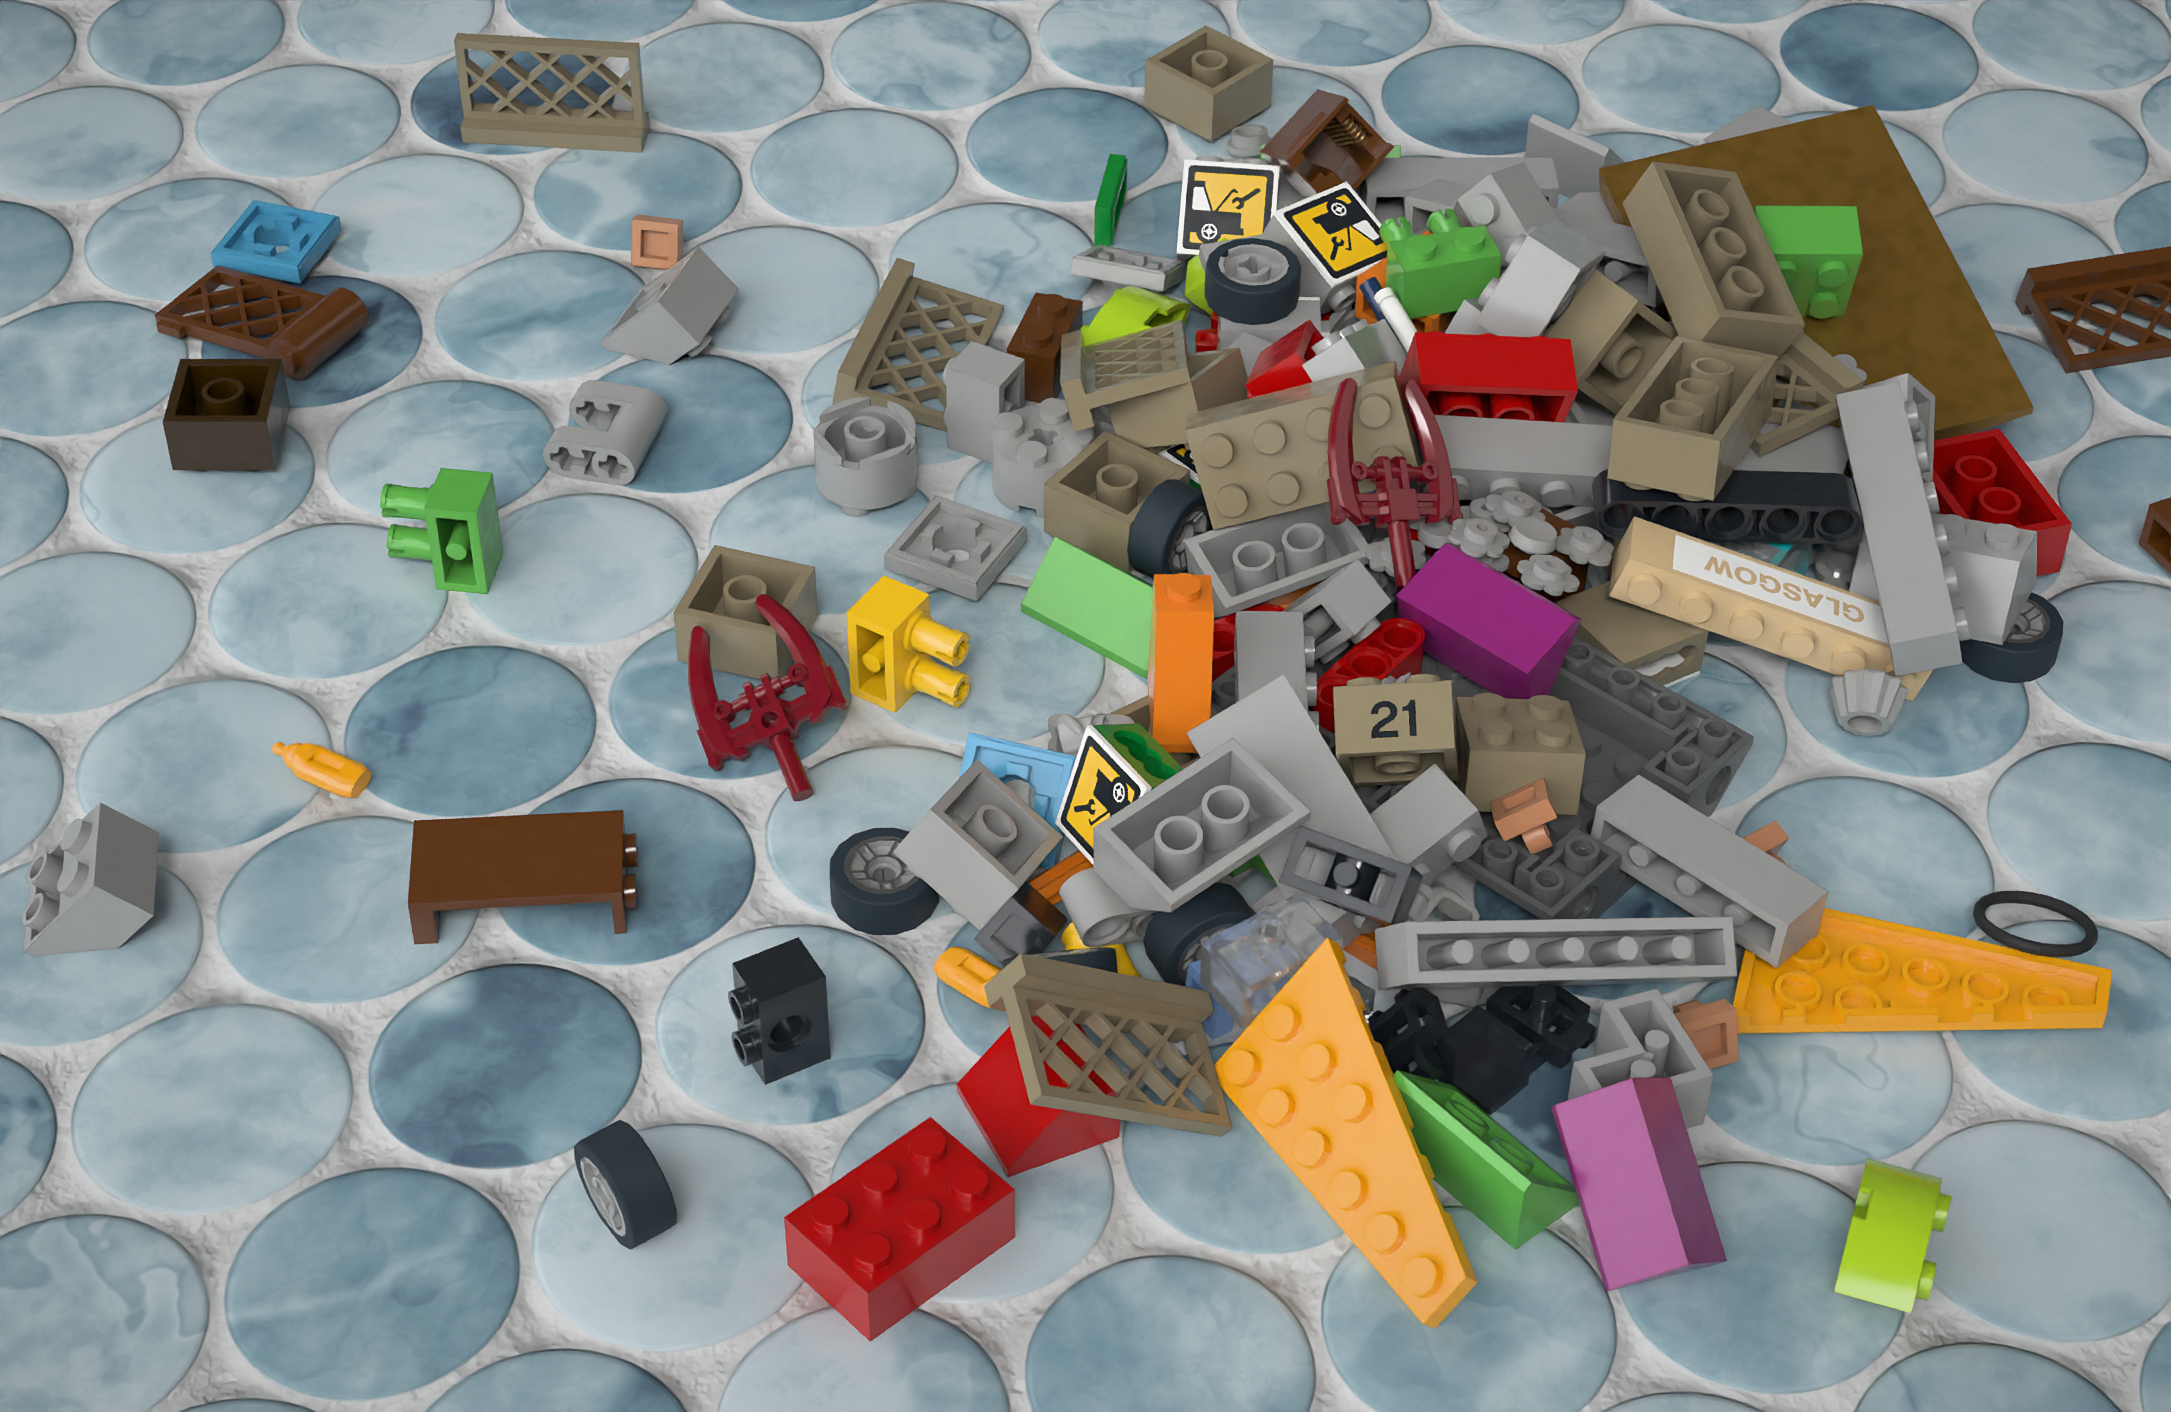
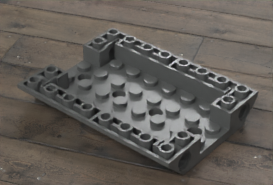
[1211,553,1754,920]

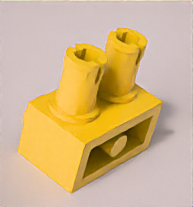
[847,575,971,713]

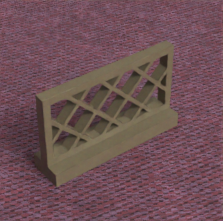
[454,33,650,153]
[832,258,1004,432]
[1060,320,1191,432]
[1668,320,1863,456]
[984,953,1232,1137]

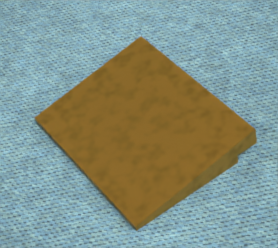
[1599,104,2034,476]

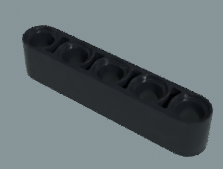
[1592,469,1863,545]

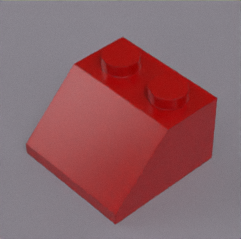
[957,1016,1120,1178]

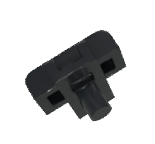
[1486,984,1596,1076]
[1368,988,1449,1080]

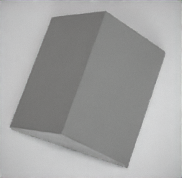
[1525,113,1624,198]

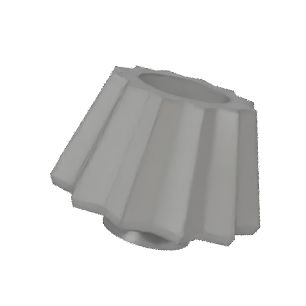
[1829,667,1909,738]

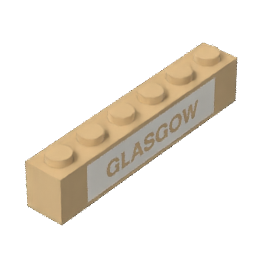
[1609,516,1934,701]

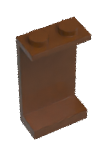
[408,810,638,945]

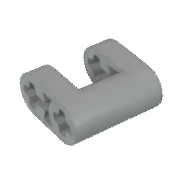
[543,380,668,485]

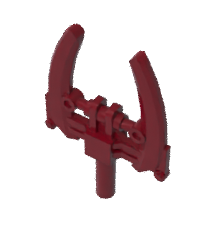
[1326,378,1463,590]
[688,594,848,801]

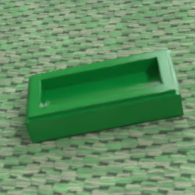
[1094,154,1128,247]

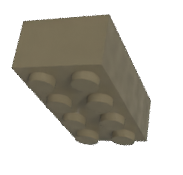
[1622,161,1806,358]
[1607,336,1779,501]
[1185,361,1422,530]

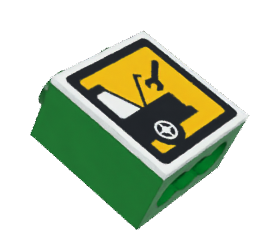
[1055,723,1183,866]

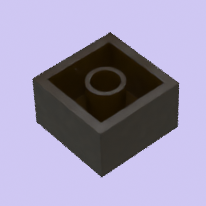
[163,359,290,472]

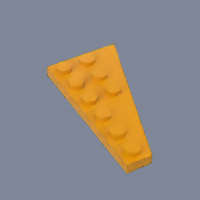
[1733,908,2112,1034]
[1214,937,1478,1329]

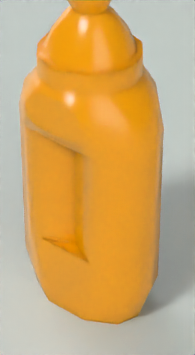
[272,742,372,798]
[933,946,1006,1012]

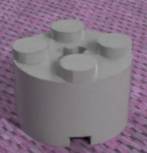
[813,397,918,517]
[992,398,1095,517]

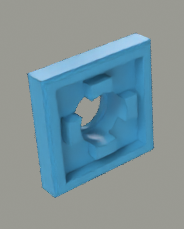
[211,200,342,284]
[959,732,1077,868]

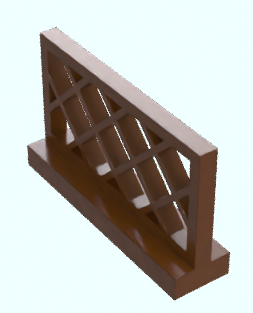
[2015,246,2171,373]

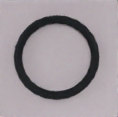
[1973,891,2098,957]

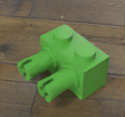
[1379,209,1502,319]
[380,468,503,594]

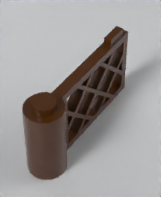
[155,265,369,380]

